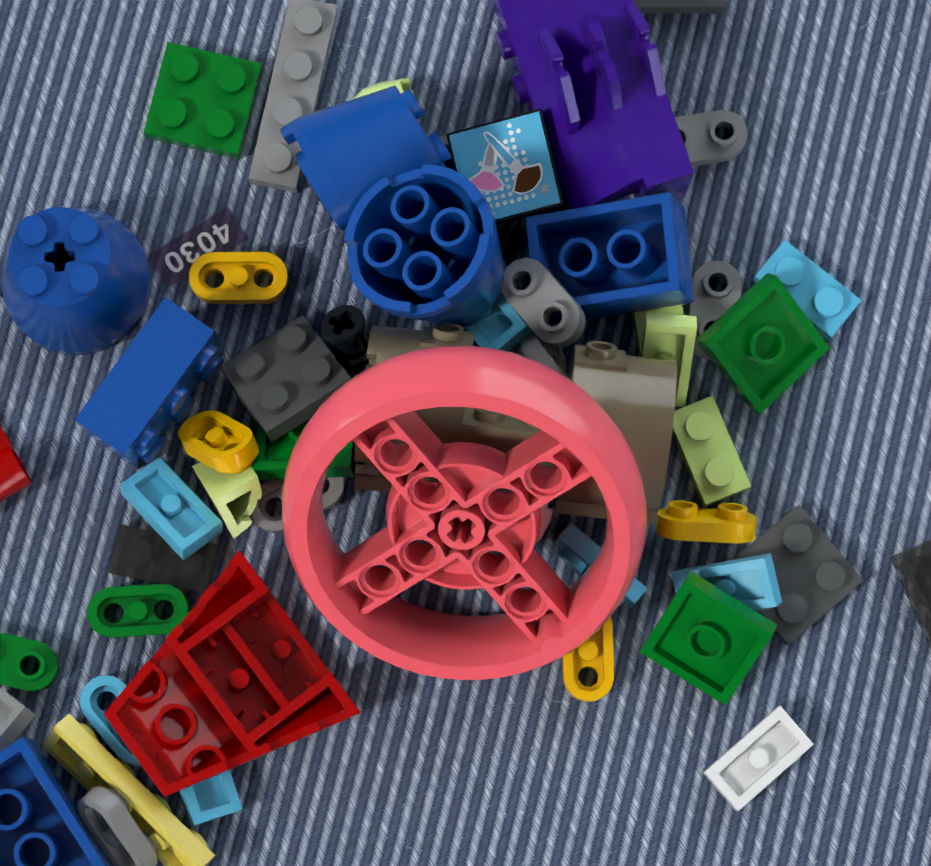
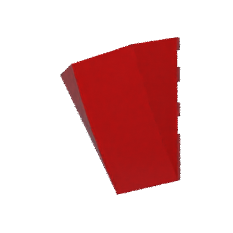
[104,550,361,797]

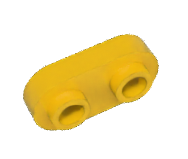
[189,252,289,304]
[178,410,259,474]
[656,500,757,544]
[562,616,614,702]

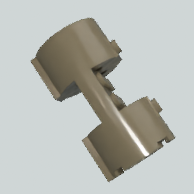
[354,323,677,525]

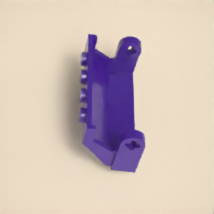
[494,0,694,210]

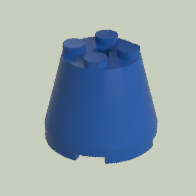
[280,85,452,232]
[344,164,507,327]
[1,207,151,356]

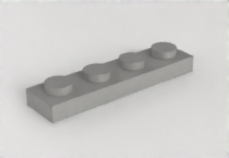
[248,0,338,193]

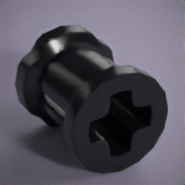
[321,305,370,370]

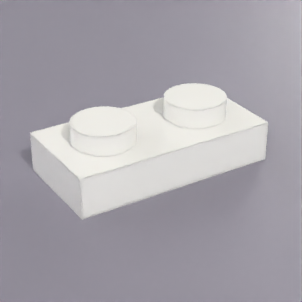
[702,706,814,811]

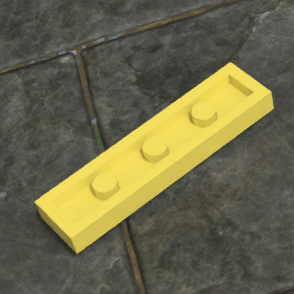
[43,713,215,866]

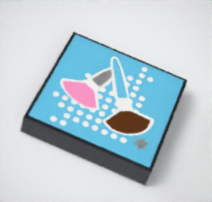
[446,108,566,224]

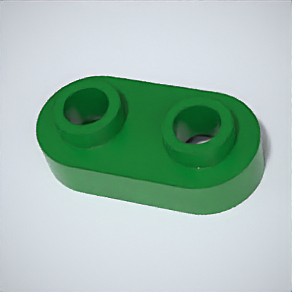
[87,584,190,639]
[0,632,60,692]

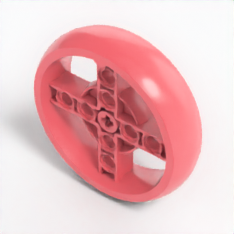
[282,345,647,680]

